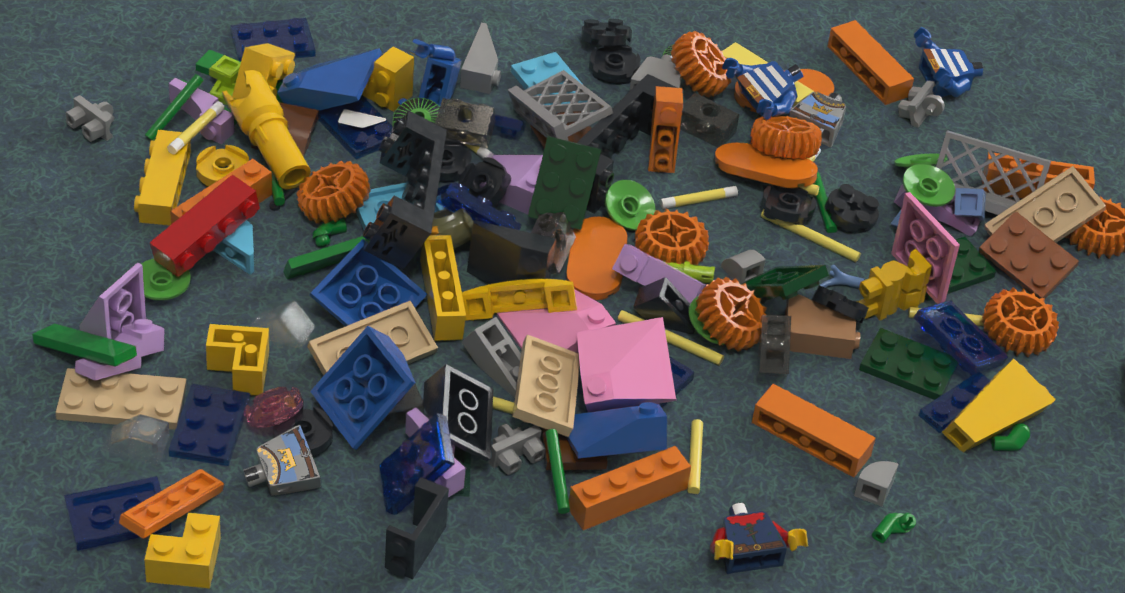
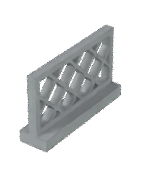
[508,70,613,141]
[936,130,1051,215]

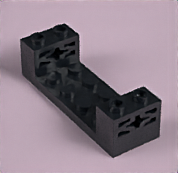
[577,74,684,214]
[363,111,447,270]

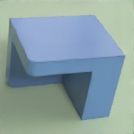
[954,188,986,220]

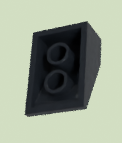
[467,220,556,284]
[423,364,494,462]

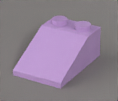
[480,155,543,214]
[79,263,146,340]

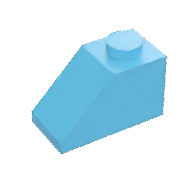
[213,220,254,274]

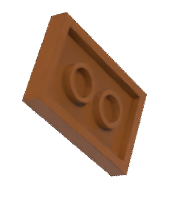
[979,211,1079,299]

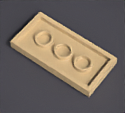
[984,166,1106,243]
[307,301,438,375]
[513,335,580,437]
[56,368,187,430]

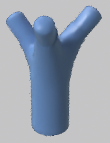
[820,265,864,288]

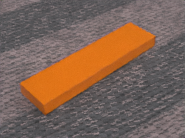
[119,469,224,539]

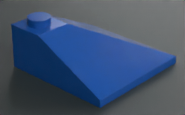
[277,48,382,111]
[309,239,427,326]
[310,326,415,450]
[565,402,667,458]

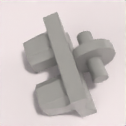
[898,81,945,127]
[65,95,114,142]
[488,424,545,475]

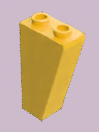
[942,359,1056,452]

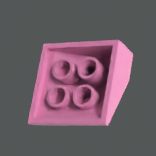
[891,192,960,306]
[497,289,616,353]
[577,317,676,413]

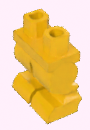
[856,248,932,320]

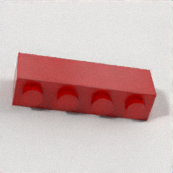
[150,174,260,277]

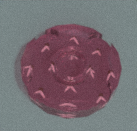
[244,387,304,428]

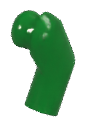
[312,219,347,247]
[991,423,1030,451]
[872,513,916,543]

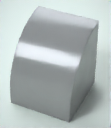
[721,250,766,284]
[854,461,899,507]

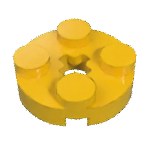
[196,145,249,186]

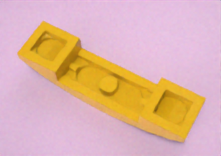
[462,279,577,321]

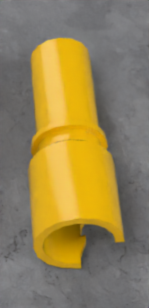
[222,70,311,189]

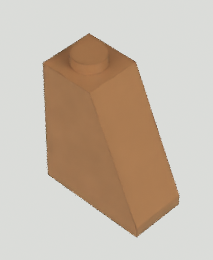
[783,294,860,359]

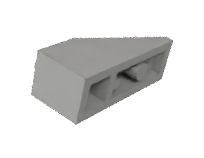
[460,23,501,94]
[462,317,521,398]

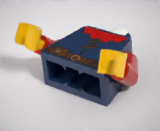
[710,503,808,574]

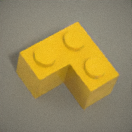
[232,43,295,99]
[361,47,414,112]
[206,324,269,396]
[144,513,221,588]

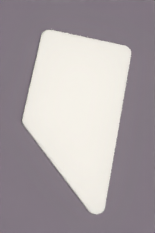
[338,109,386,128]

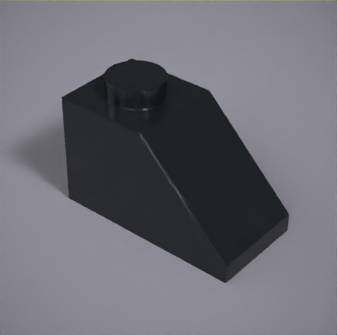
[633,277,695,334]

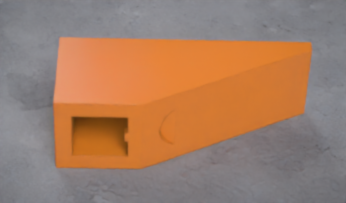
[648,86,683,173]

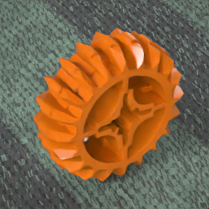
[671,31,731,98]
[750,116,822,159]
[296,161,371,224]
[1065,196,1125,259]
[635,208,709,265]
[695,277,769,351]
[982,287,1059,357]

